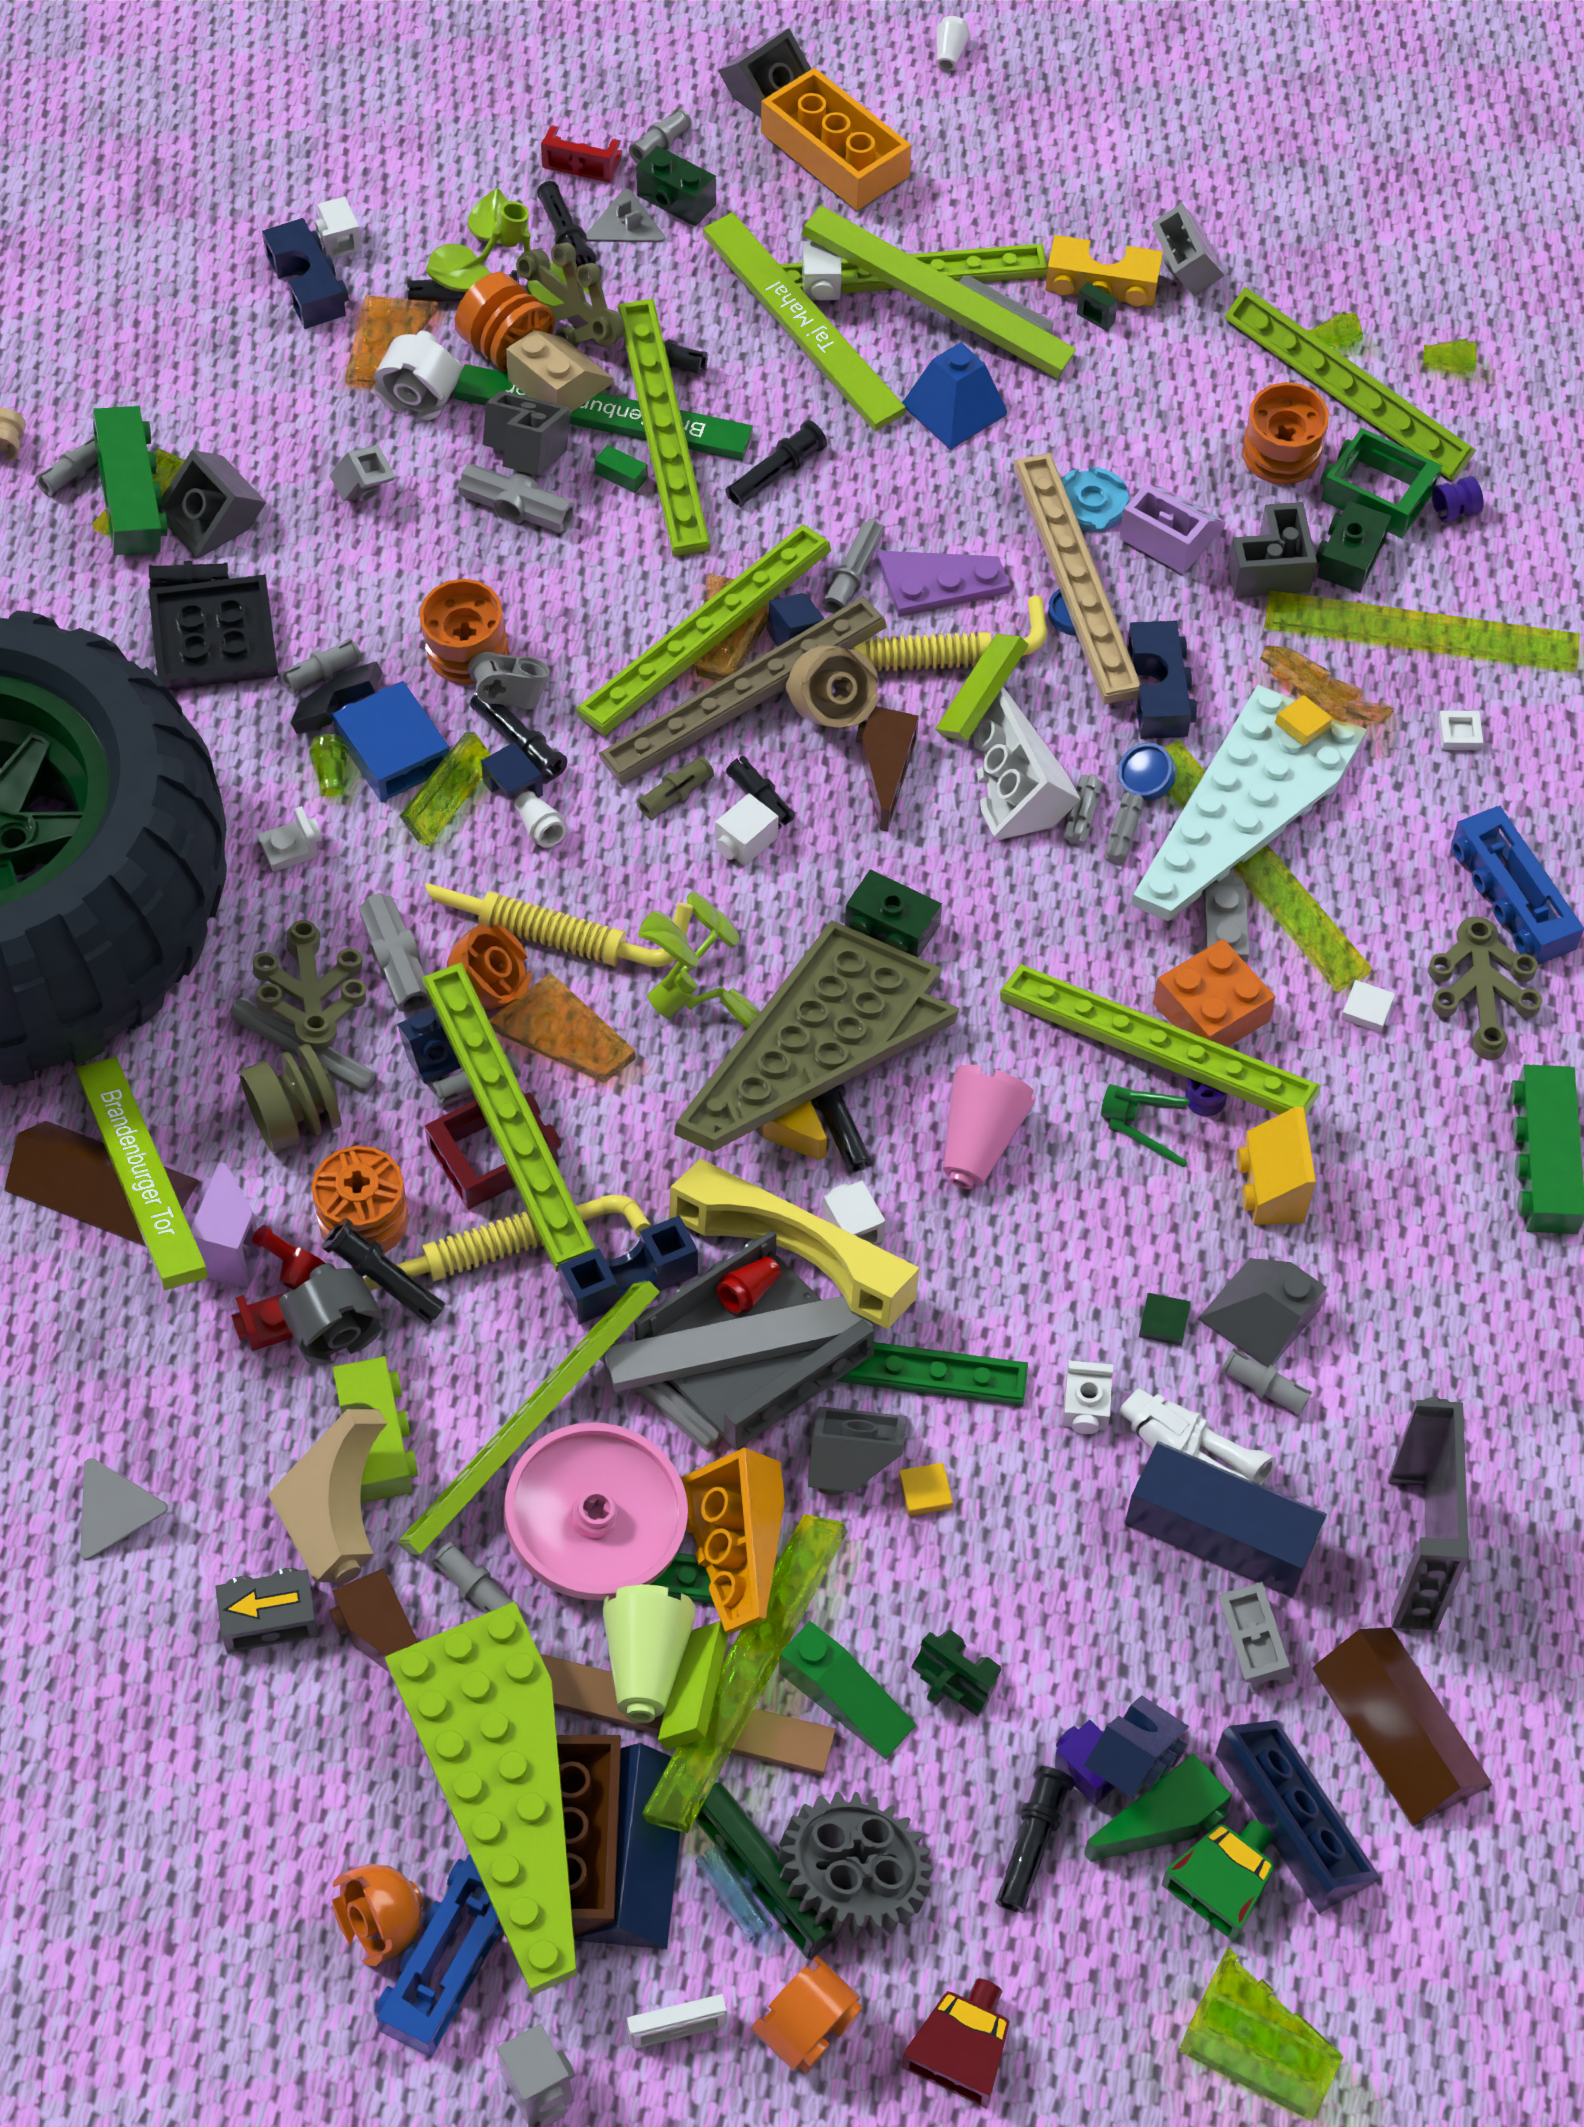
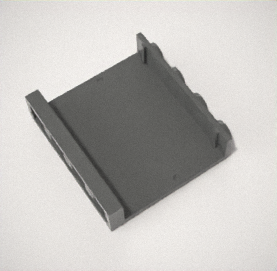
[634,1230,874,1450]
[1388,1397,1469,1631]

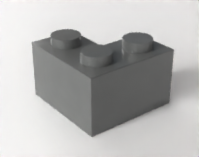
[483,390,571,477]
[1228,502,1317,597]

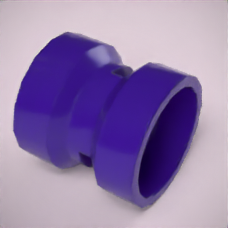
[1432,476,1484,523]

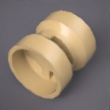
[0,408,26,461]

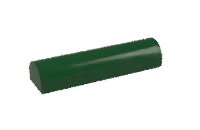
[692,1782,841,1959]

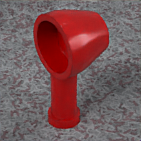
[252,1225,326,1290]

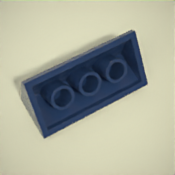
[1125,1441,1327,1597]
[1216,1720,1381,1914]
[574,1743,688,1949]

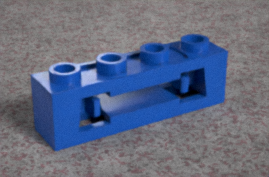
[1451,805,1584,965]
[375,1854,502,2058]

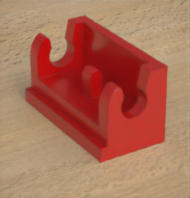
[541,125,622,183]

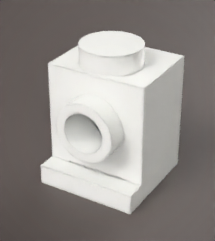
[314,196,362,259]
[1062,1360,1113,1434]

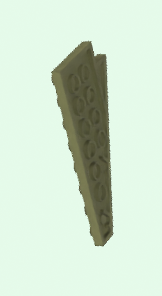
[674,920,959,1152]

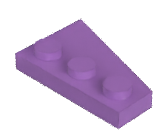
[876,551,1010,617]

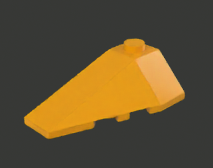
[680,1447,785,1634]

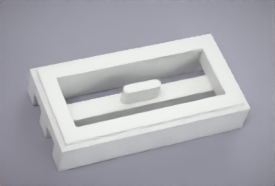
[626,1994,727,2049]

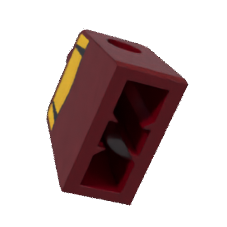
[902,1978,1010,2109]

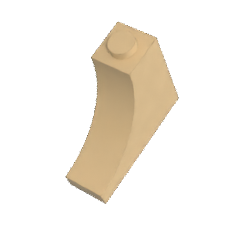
[268,1409,387,1584]

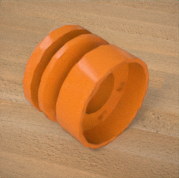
[454,272,555,373]
[1242,382,1329,485]
[419,578,509,685]
[311,1145,409,1254]

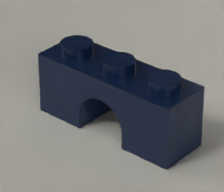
[262,218,349,329]
[1127,620,1197,739]
[559,1215,698,1325]
[1083,1695,1189,1798]

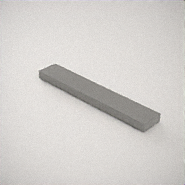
[604,1295,873,1392]

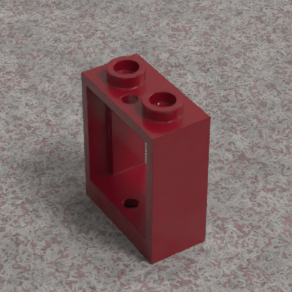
[425,1091,561,1210]

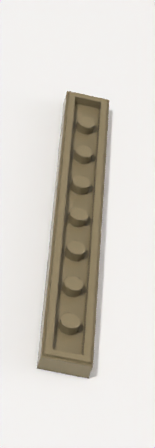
[599,596,887,786]

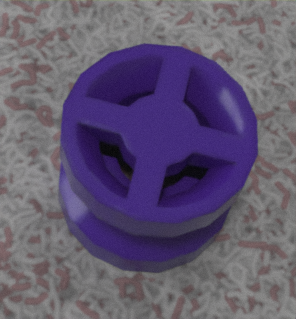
[1185,1078,1228,1117]

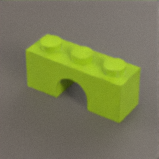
[332,1356,419,1503]

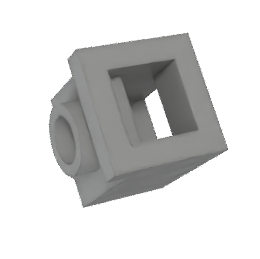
[329,444,396,501]

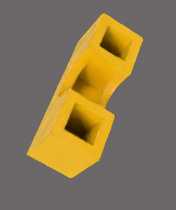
[1045,235,1163,307]

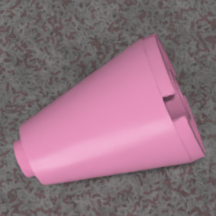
[943,1065,1036,1189]

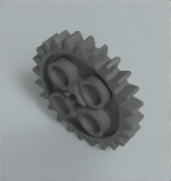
[777,1792,934,1939]

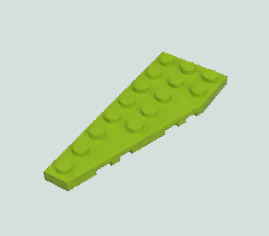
[385,1601,577,1996]

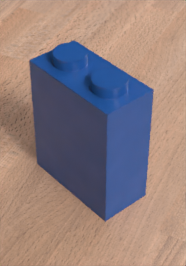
[332,681,452,802]

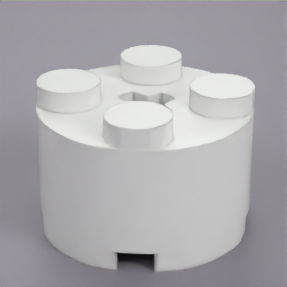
[373,331,463,421]

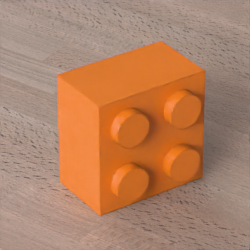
[1153,939,1276,1047]

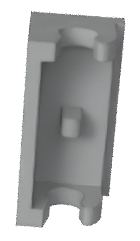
[1218,1582,1294,1691]

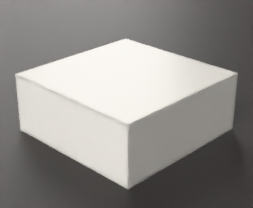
[1438,711,1483,750]
[1341,980,1395,1033]

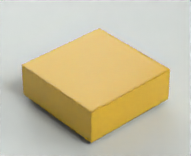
[1275,695,1333,746]
[899,1462,953,1517]

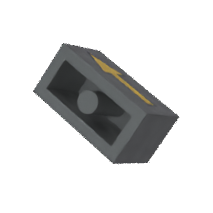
[215,1568,319,1653]

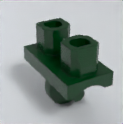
[911,1629,1001,1717]

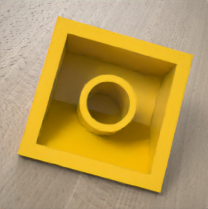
[1236,1107,1316,1225]

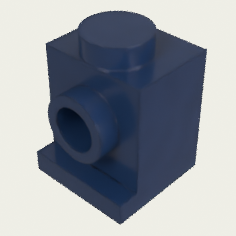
[397,1008,461,1084]

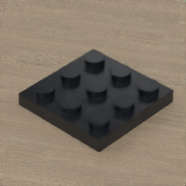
[148,574,279,690]

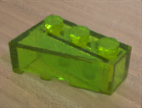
[1178,1947,1344,2122]

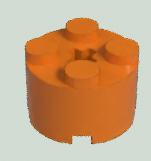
[751,1955,864,2074]

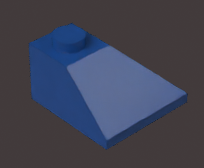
[902,342,1007,450]

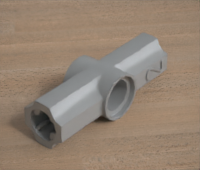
[458,464,576,533]
[358,893,431,1013]

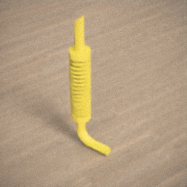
[852,596,1047,672]
[425,883,693,967]
[364,1195,651,1291]

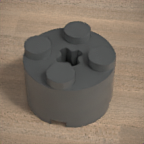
[278,1263,384,1365]

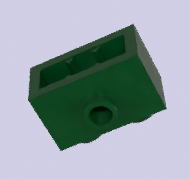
[636,145,716,227]
[1316,501,1392,593]
[845,869,942,958]

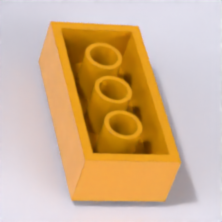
[761,67,912,211]

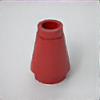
[717,1256,781,1314]

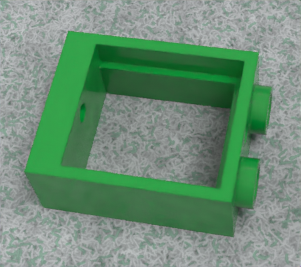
[1320,428,1443,539]

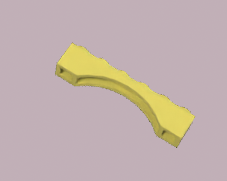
[669,1158,920,1329]

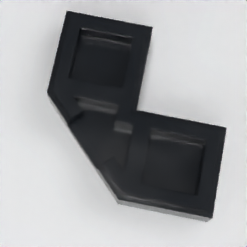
[290,661,383,734]

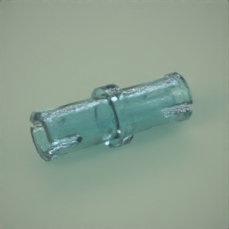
[695,1844,773,1943]

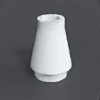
[936,16,970,70]
[515,791,567,848]

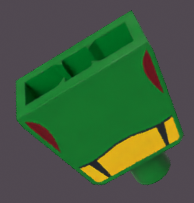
[1161,1820,1275,1943]

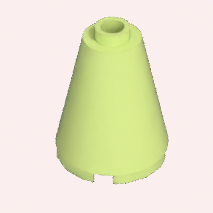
[603,1584,695,1723]

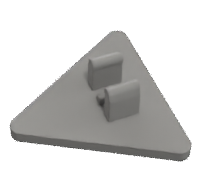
[586,189,665,242]
[80,1458,168,1559]

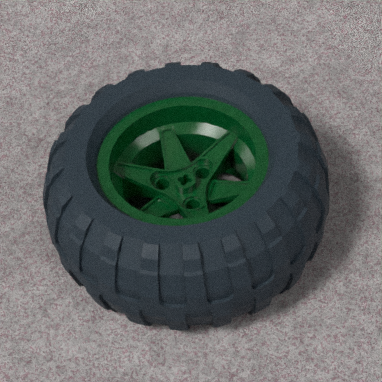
[0,610,227,1086]

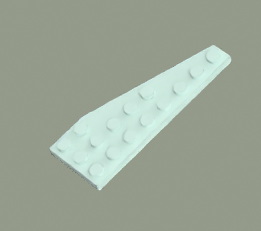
[1131,685,1367,921]

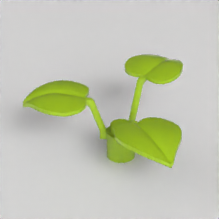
[425,188,589,307]
[638,891,760,1029]

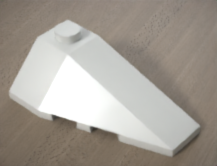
[973,687,1081,840]

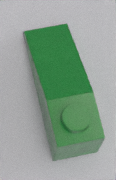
[779,1621,916,1760]
[1084,1753,1232,1862]

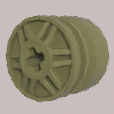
[239,1043,342,1154]

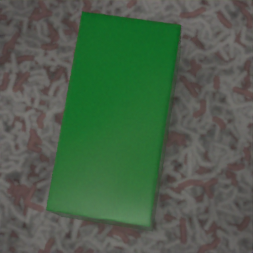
[595,445,648,493]

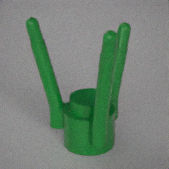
[1101,1084,1190,1167]

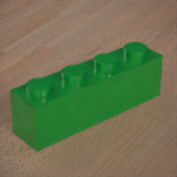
[93,406,167,555]
[1510,1064,1584,1234]

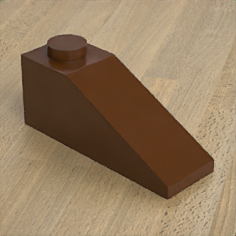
[856,706,919,832]
[329,1568,418,1673]

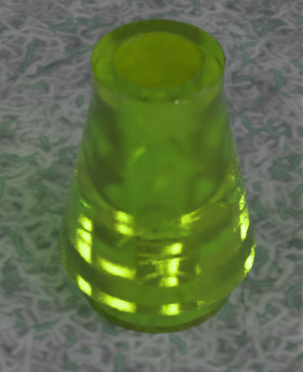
[1308,311,1363,348]
[1423,338,1477,375]
[308,734,349,796]

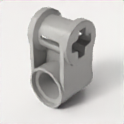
[468,652,550,710]

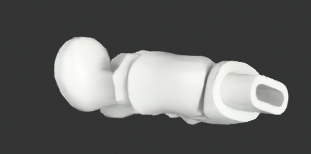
[1119,1387,1276,1485]

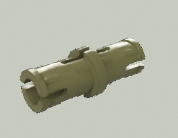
[636,756,714,820]

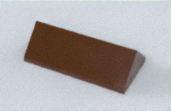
[4,1121,199,1247]
[1312,1627,1492,1827]
[557,1735,621,1937]

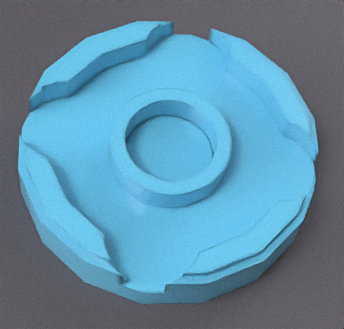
[1061,467,1130,532]

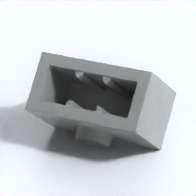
[1151,203,1225,296]
[496,2023,575,2126]

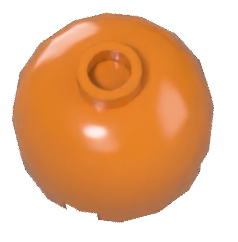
[447,924,531,1010]
[332,1864,423,1967]

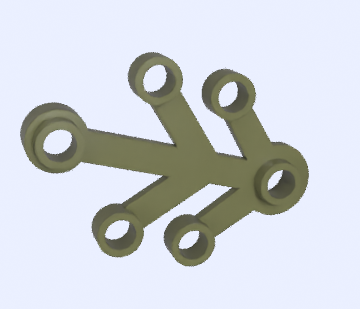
[516,242,624,347]
[1428,917,1542,1060]
[253,920,367,1051]

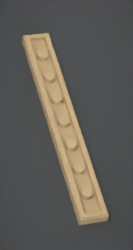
[1013,453,1141,705]

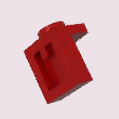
[231,1292,293,1351]

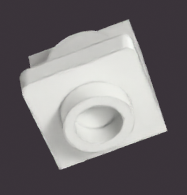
[257,806,322,873]

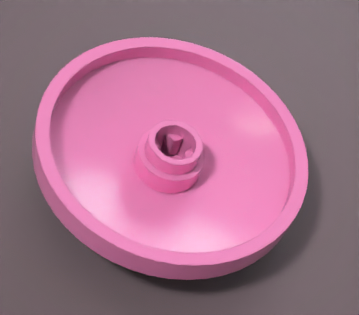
[503,1422,688,1601]

